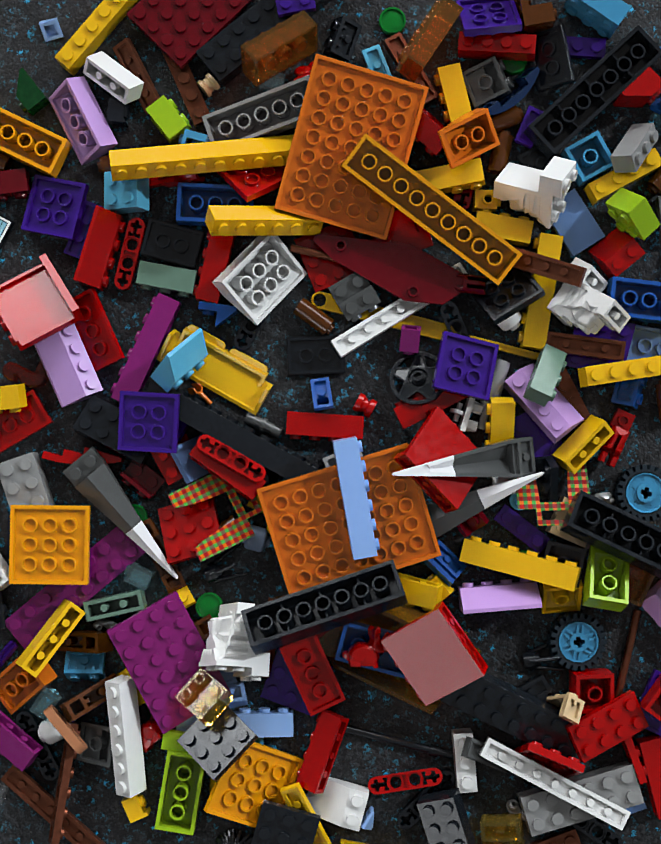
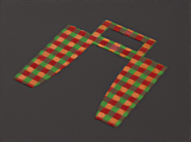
[516,463,590,526]
[168,474,263,562]

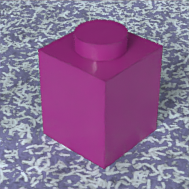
[399,324,421,355]

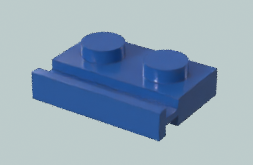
[423,540,467,586]

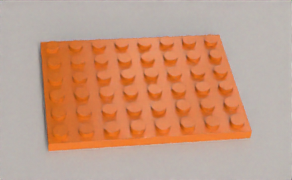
[274,53,429,240]
[256,443,442,594]

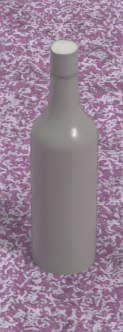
[477,359,511,430]

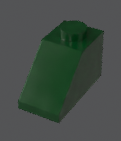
[16,67,50,116]

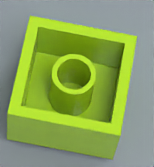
[146,95,192,145]
[605,187,661,240]

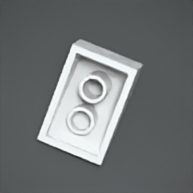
[307,777,369,832]

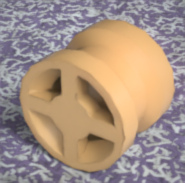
[197,73,220,98]

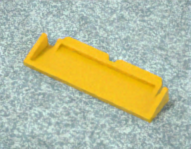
[156,324,273,415]

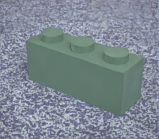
[136,260,198,298]
[523,344,567,407]
[83,588,148,622]

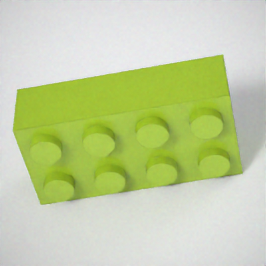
[154,750,205,835]

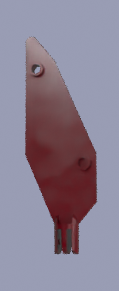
[313,234,487,305]

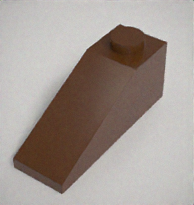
[58,630,113,654]
[59,673,117,722]

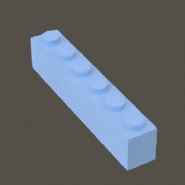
[332,436,380,560]
[176,707,294,738]

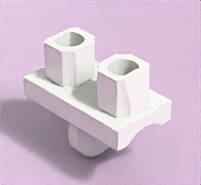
[449,397,483,432]

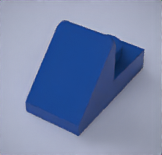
[198,301,238,329]
[310,377,334,411]

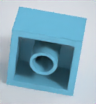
[104,171,149,214]

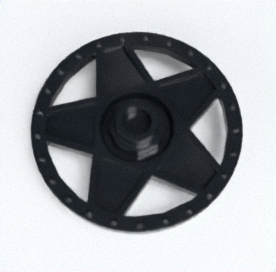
[389,352,443,406]

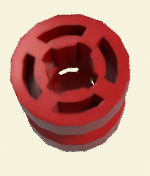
[352,393,378,418]

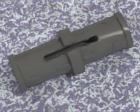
[243,412,283,439]

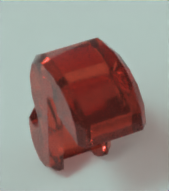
[2,360,49,388]

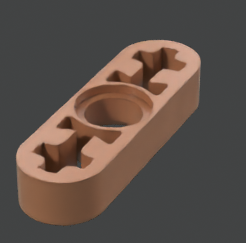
[43,704,88,754]

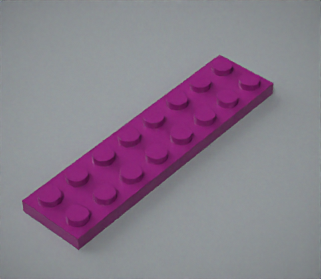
[5,527,146,649]

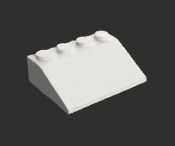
[212,236,308,325]

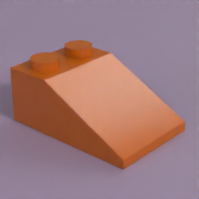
[438,108,500,169]
[0,656,58,715]

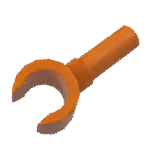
[188,383,213,405]

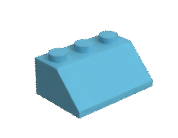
[150,328,208,393]

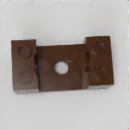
[514,0,557,34]

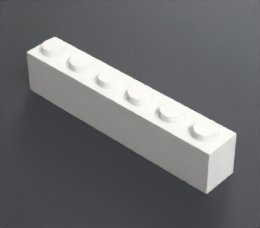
[105,674,147,798]

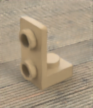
[546,692,585,725]

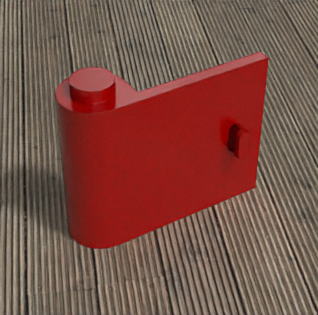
[370,210,434,250]

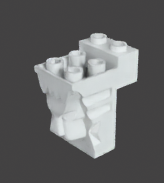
[493,156,578,229]
[547,257,631,335]
[199,602,270,681]

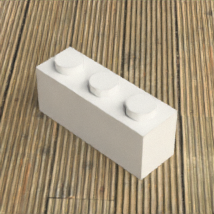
[83,51,144,105]
[451,728,478,793]

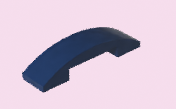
[482,66,540,115]

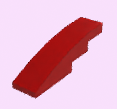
[41,447,125,464]

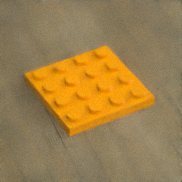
[9,505,91,585]
[204,742,304,828]

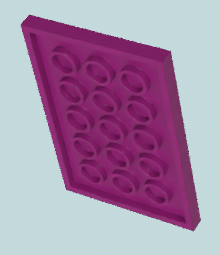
[106,591,231,734]

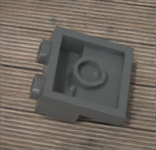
[462,56,514,109]
[328,272,381,323]
[77,720,113,768]

